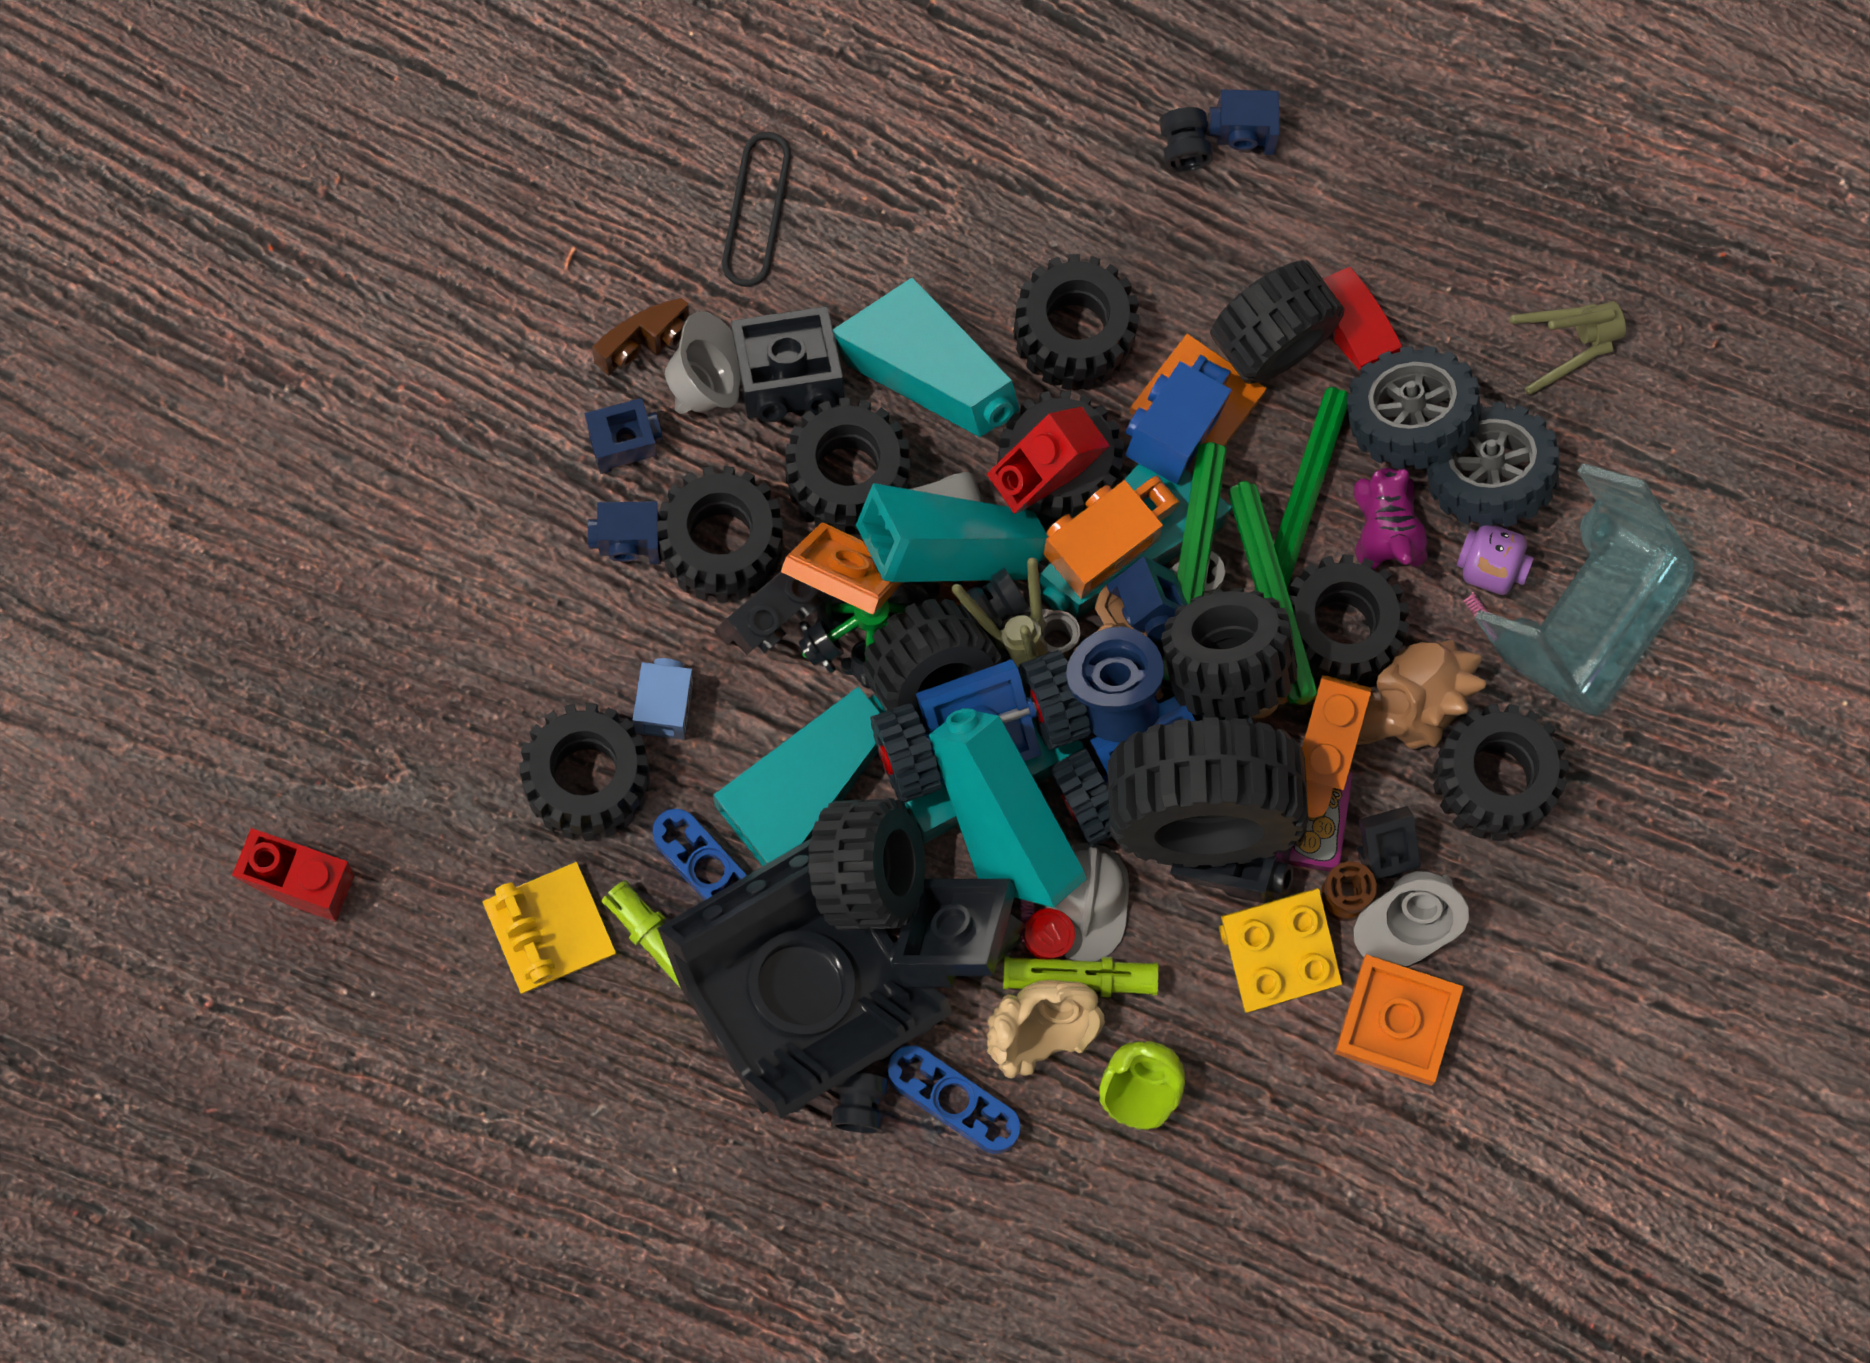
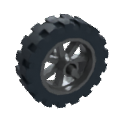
[1347,346,1482,469]
[1427,402,1560,527]

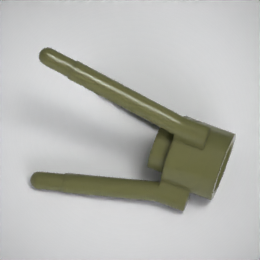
[1509,301,1626,395]
[952,557,1048,667]

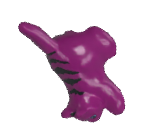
[1354,467,1428,569]

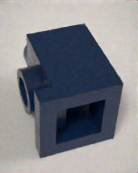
[1208,89,1280,155]
[584,398,663,474]
[588,501,660,564]
[1107,556,1187,642]

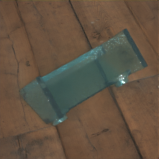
[1474,463,1694,715]

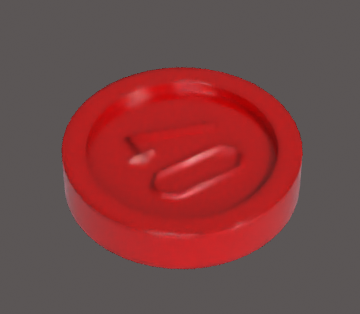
[1023,908,1075,959]

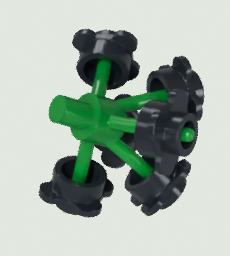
[799,540,931,689]

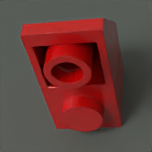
[986,406,1110,514]
[232,828,355,922]

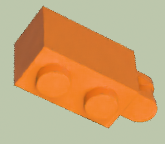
[1044,475,1180,599]
[1302,675,1372,818]

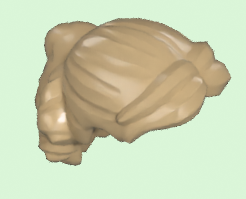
[987,980,1105,1078]

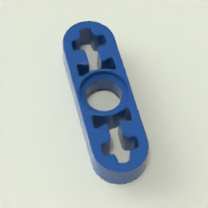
[653,809,747,900]
[888,1046,1020,1154]

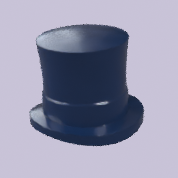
[1066,626,1164,742]

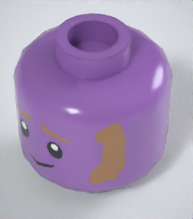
[1456,525,1534,595]

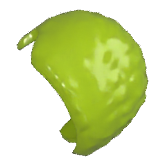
[1099,1041,1185,1130]

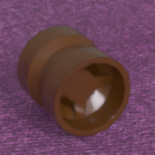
[1320,861,1377,922]

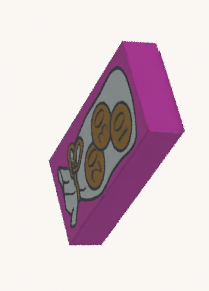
[1287,772,1353,872]

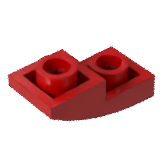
[1323,266,1402,371]

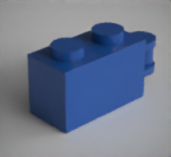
[1125,355,1232,485]

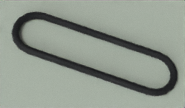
[722,132,791,287]

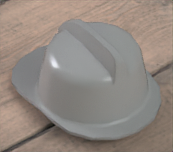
[665,311,740,414]
[1046,843,1129,961]
[1354,871,1469,967]

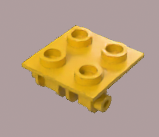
[482,862,616,994]
[1219,888,1342,1013]

